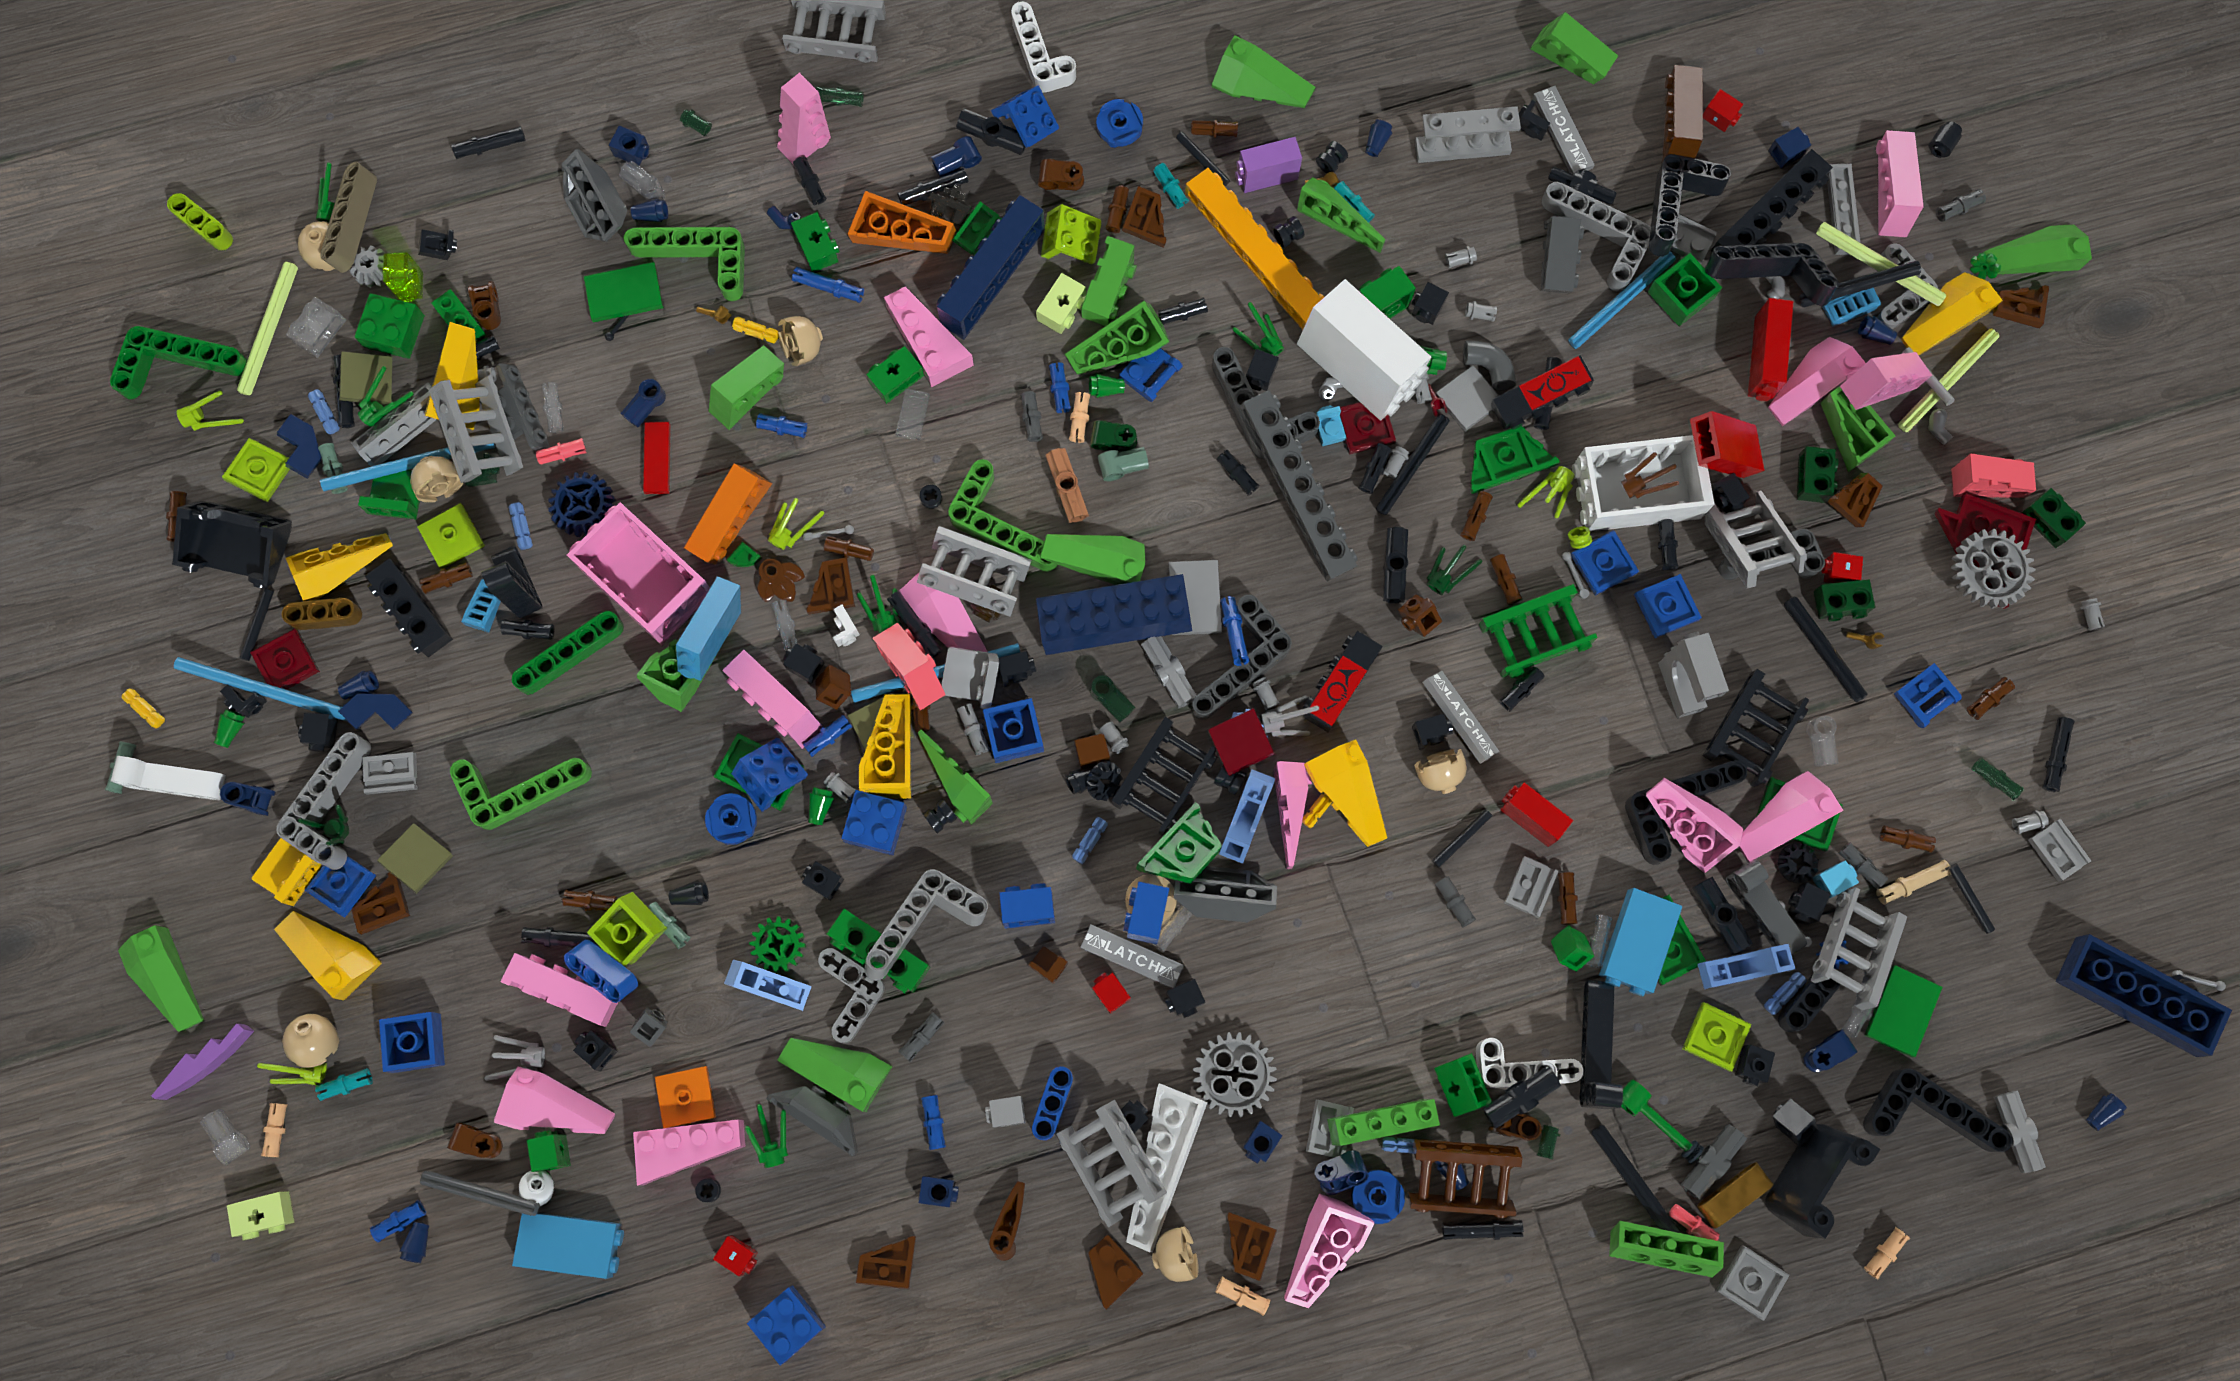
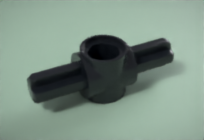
[1548,167,1617,205]

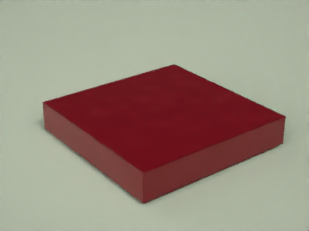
[1340,402,1396,455]
[250,628,320,690]
[1208,708,1275,776]

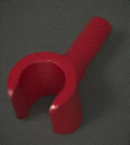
[1428,384,1447,417]

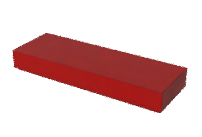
[643,422,671,494]

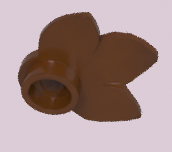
[757,559,805,602]

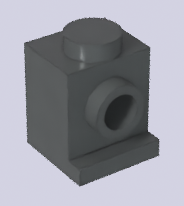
[629,1007,668,1047]

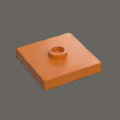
[655,1066,716,1129]

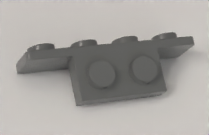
[496,363,550,450]

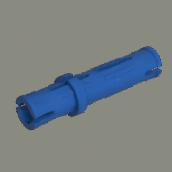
[792,267,864,303]
[1220,596,1249,666]

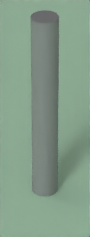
[1902,347,1955,406]

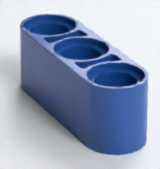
[564,940,638,1003]
[1032,1066,1073,1141]

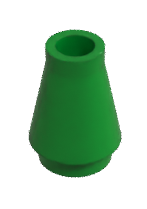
[1089,374,1125,398]
[214,709,245,748]
[808,787,834,825]

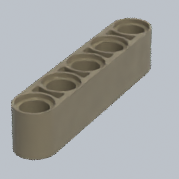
[320,162,377,273]

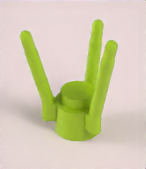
[176,391,244,431]
[1517,466,1575,518]
[767,498,824,550]
[257,1063,327,1085]

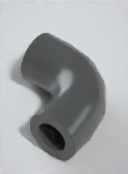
[1463,341,1516,391]

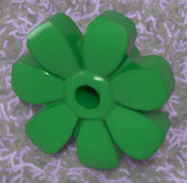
[1970,253,2001,280]

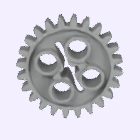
[1951,529,2036,609]
[1193,1032,1277,1117]

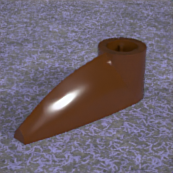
[989,1181,1025,1261]

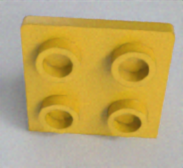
[252,838,323,906]

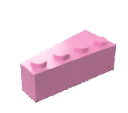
[884,287,974,387]
[1840,352,1932,410]
[501,953,618,1027]
[633,1120,745,1186]

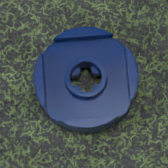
[1096,99,1143,148]
[705,793,757,845]
[1352,1170,1405,1224]

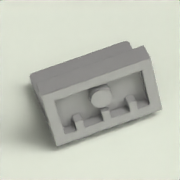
[941,647,999,709]

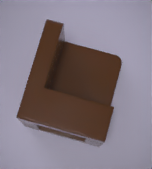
[815,664,851,710]
[1074,734,1110,768]
[1028,947,1068,984]

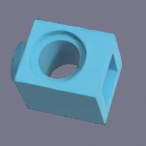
[1813,860,1859,898]

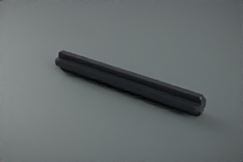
[1799,261,1921,308]
[1376,414,1450,515]
[1784,597,1868,702]
[1591,1124,1680,1233]

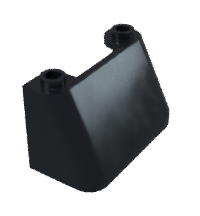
[172,501,292,588]
[1765,1124,1881,1239]

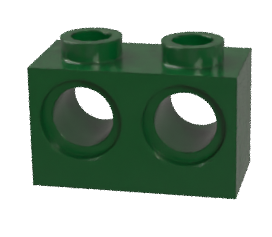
[1797,446,1838,503]
[2021,488,2086,549]
[1813,579,1876,622]

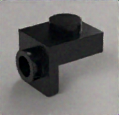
[1519,99,1550,141]
[418,229,457,261]
[220,685,267,718]

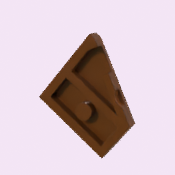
[1828,473,1883,527]
[807,557,855,615]

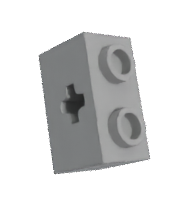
[985,1096,1026,1128]

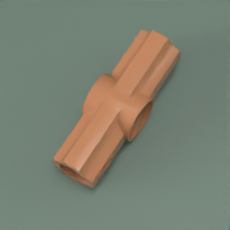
[1045,448,1089,523]

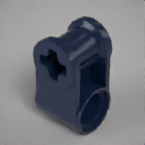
[220,782,276,816]
[1804,1029,1858,1072]
[1315,1150,1369,1195]

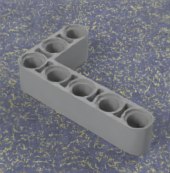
[1542,182,1651,292]
[276,732,371,870]
[865,869,988,980]

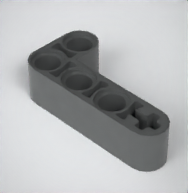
[1718,529,1825,580]
[1726,860,1807,955]

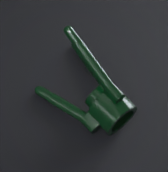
[1426,545,1482,595]
[298,805,350,846]

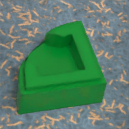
[727,542,762,567]

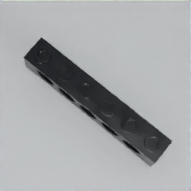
[1711,149,1833,252]

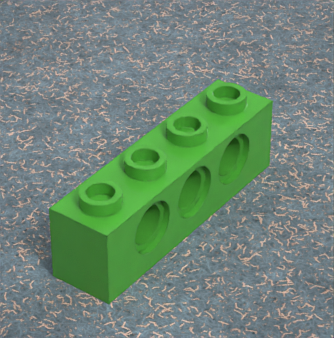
[1327,1099,1440,1146]
[1609,1221,1724,1278]

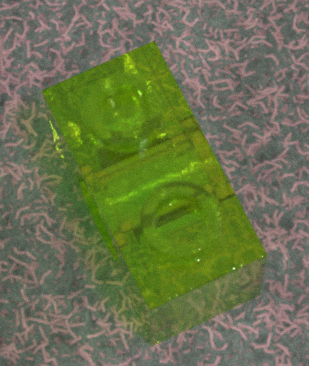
[383,252,423,302]

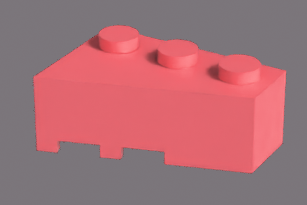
[1951,454,2036,498]
[873,623,946,710]

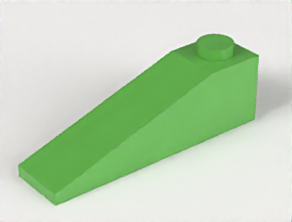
[1212,35,1316,108]
[1297,177,1385,253]
[1983,225,2092,275]
[1065,301,1170,375]
[1039,534,1145,585]
[637,637,727,712]
[918,730,993,825]
[118,925,204,1032]
[777,1038,892,1112]

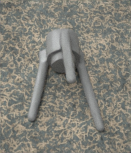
[1261,695,1319,737]
[485,1035,545,1081]

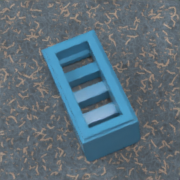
[1822,288,1881,327]
[461,579,501,633]

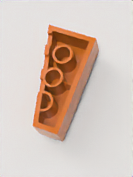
[847,191,957,254]
[684,463,773,565]

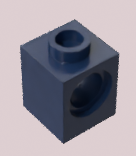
[609,126,649,166]
[1768,127,1811,169]
[1242,1121,1283,1164]
[918,1176,959,1207]

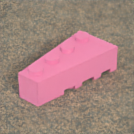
[777,72,831,164]
[1876,130,1924,237]
[722,650,822,749]

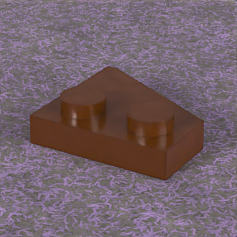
[1121,186,1166,248]
[1993,285,2049,329]
[351,872,410,935]
[1228,1212,1277,1281]
[1088,1234,1143,1309]
[856,1236,916,1290]

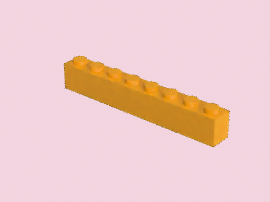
[1185,168,1324,330]

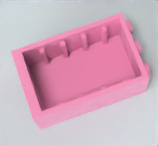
[567,502,710,646]

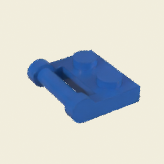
[1119,348,1183,402]
[1894,663,1962,728]

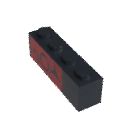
[1491,355,1594,430]
[1303,630,1383,733]

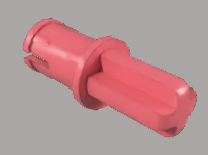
[536,438,587,464]
[1669,1204,1720,1241]

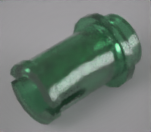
[680,109,712,136]
[1536,1125,1561,1160]

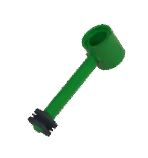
[1621,1079,1704,1163]

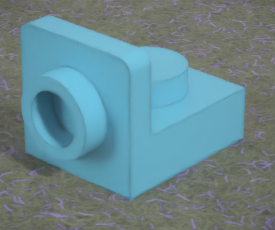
[1316,405,1346,446]

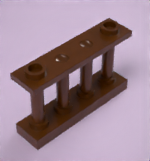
[1408,1139,1523,1218]

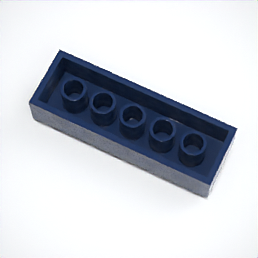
[936,195,1045,340]
[1036,574,1192,655]
[2055,934,2232,1057]

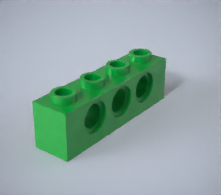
[827,909,931,993]

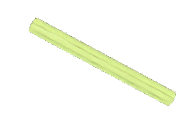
[1816,222,1946,306]
[237,262,298,396]
[1898,328,1999,432]

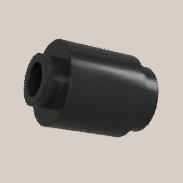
[1928,121,1962,158]

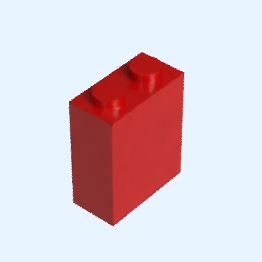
[1500,782,1574,847]

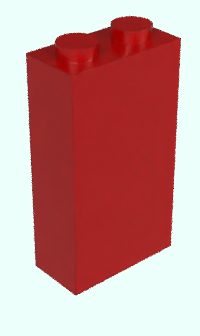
[1748,298,1794,401]
[1690,411,1765,478]

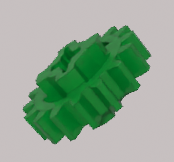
[749,916,806,973]

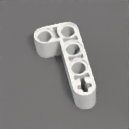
[1011,1,1076,93]
[111,756,226,800]
[1476,1038,1583,1088]

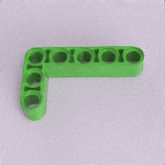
[624,227,745,301]
[948,459,1058,572]
[450,758,592,830]

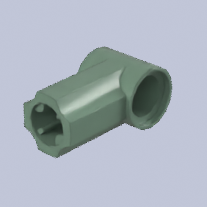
[1098,447,1149,481]

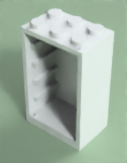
[1297,279,1431,421]
[1572,435,1715,532]

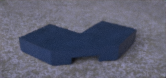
[277,414,321,479]
[338,694,413,730]

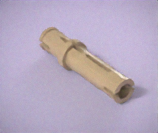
[1876,860,1951,905]

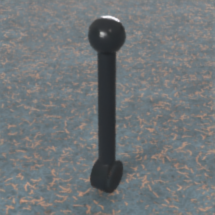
[605,315,629,341]

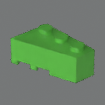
[1530,12,1618,84]
[1081,236,1137,326]
[709,345,784,430]
[1821,386,1895,472]

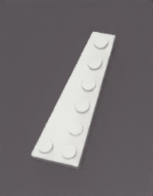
[1126,1083,1207,1252]

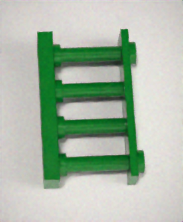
[1479,584,1598,678]

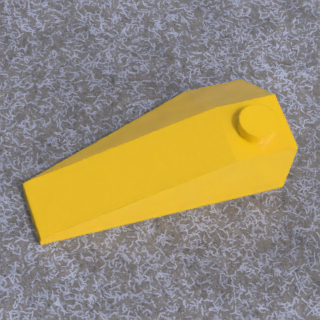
[1901,272,2003,355]
[424,322,480,430]
[285,533,393,601]
[859,694,911,799]
[1304,740,1387,847]
[274,911,382,1000]

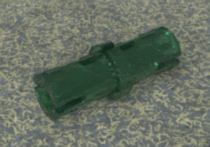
[816,86,864,107]
[1971,757,2024,801]

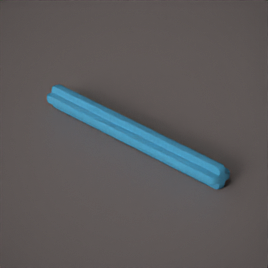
[1568,252,1676,349]

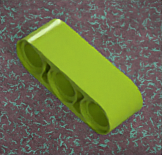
[167,193,233,250]

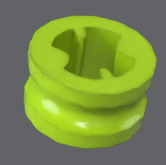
[1568,526,1592,549]

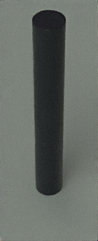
[1176,132,1230,186]
[240,588,274,661]
[1432,809,1492,868]
[1948,863,1995,934]

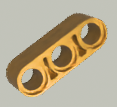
[281,598,362,630]
[1697,1162,1773,1229]

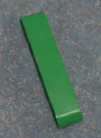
[512,611,624,695]

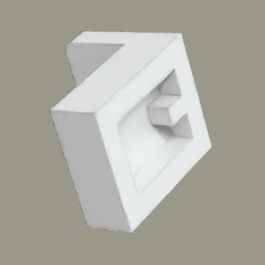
[833,605,860,647]

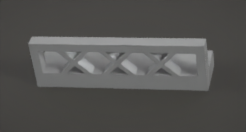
[351,382,437,467]

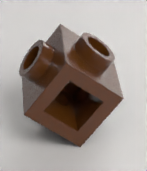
[1398,594,1442,637]

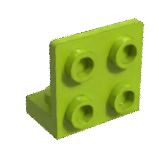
[1041,204,1101,264]

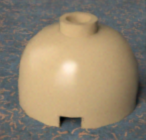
[298,221,335,271]
[778,316,823,366]
[410,456,463,502]
[1414,749,1467,794]
[282,1014,339,1068]
[1152,1226,1199,1282]

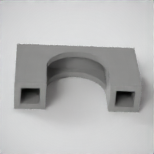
[1658,632,1729,718]

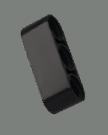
[1778,974,1841,1032]

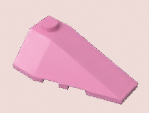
[1768,337,1866,426]
[899,566,987,652]
[1273,761,1312,869]
[1739,771,1843,862]
[1646,778,1743,873]
[494,1066,615,1134]
[1284,1194,1374,1308]

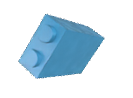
[676,576,741,681]
[1599,888,1682,997]
[512,1212,624,1279]

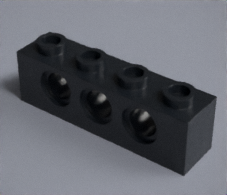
[365,558,453,657]

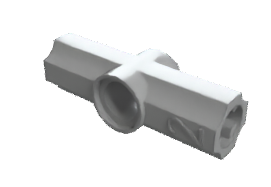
[1141,636,1196,708]
[1994,1091,2046,1173]

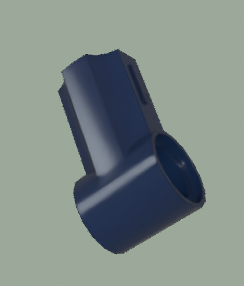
[931,136,982,177]
[620,379,666,428]

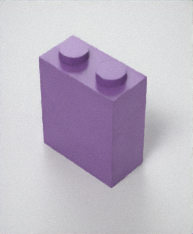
[1235,137,1302,193]

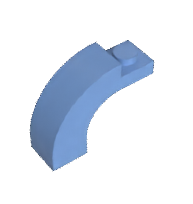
[1219,770,1276,864]
[1698,944,1795,989]

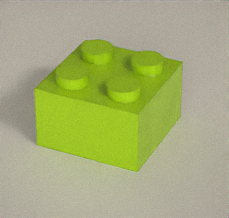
[587,892,667,967]

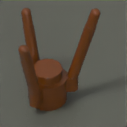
[1621,452,1680,499]

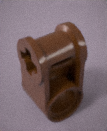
[1038,159,1084,191]
[468,281,501,330]
[1488,1114,1541,1141]
[447,1122,503,1159]

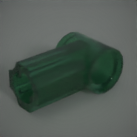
[1090,675,1136,723]

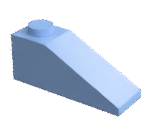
[724,960,811,1011]

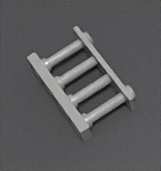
[782,0,886,63]
[1415,106,1521,163]
[429,375,523,483]
[1705,490,1807,589]
[917,526,1032,617]
[1811,887,1907,1010]
[1056,1100,1167,1227]

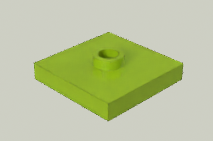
[222,438,290,502]
[417,503,485,569]
[1682,1002,1751,1072]

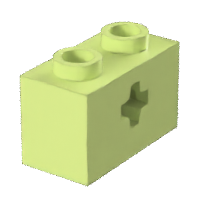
[1036,273,1086,334]
[227,1191,294,1240]

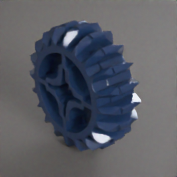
[548,472,616,538]

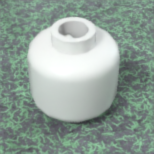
[519,1171,554,1206]

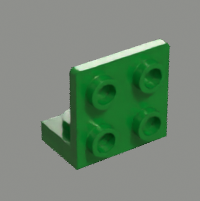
[358,470,420,520]

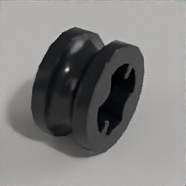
[920,484,942,509]
[695,1179,721,1202]

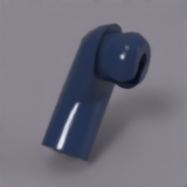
[766,206,801,229]

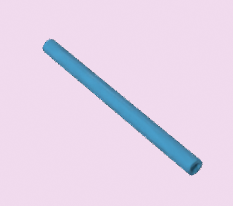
[320,443,495,491]
[851,643,1021,703]
[174,657,347,721]

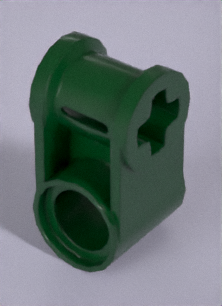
[1090,420,1137,452]

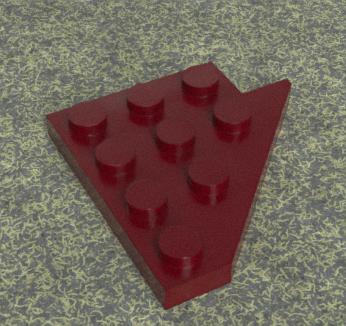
[1934,493,2036,609]

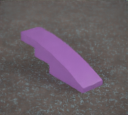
[151,1023,254,1100]

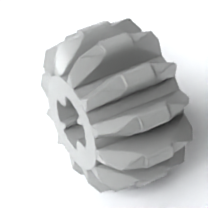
[350,245,393,288]

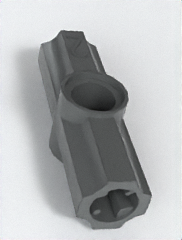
[1680,1124,1747,1200]

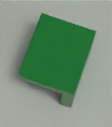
[1551,925,1595,972]

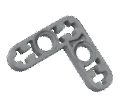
[1877,243,1938,329]
[818,948,885,1043]

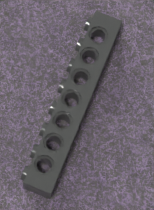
[1240,390,1357,581]

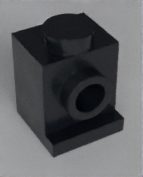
[1711,473,1750,513]
[998,651,1036,687]
[1412,714,1453,750]
[573,1030,618,1071]
[1121,1100,1148,1134]

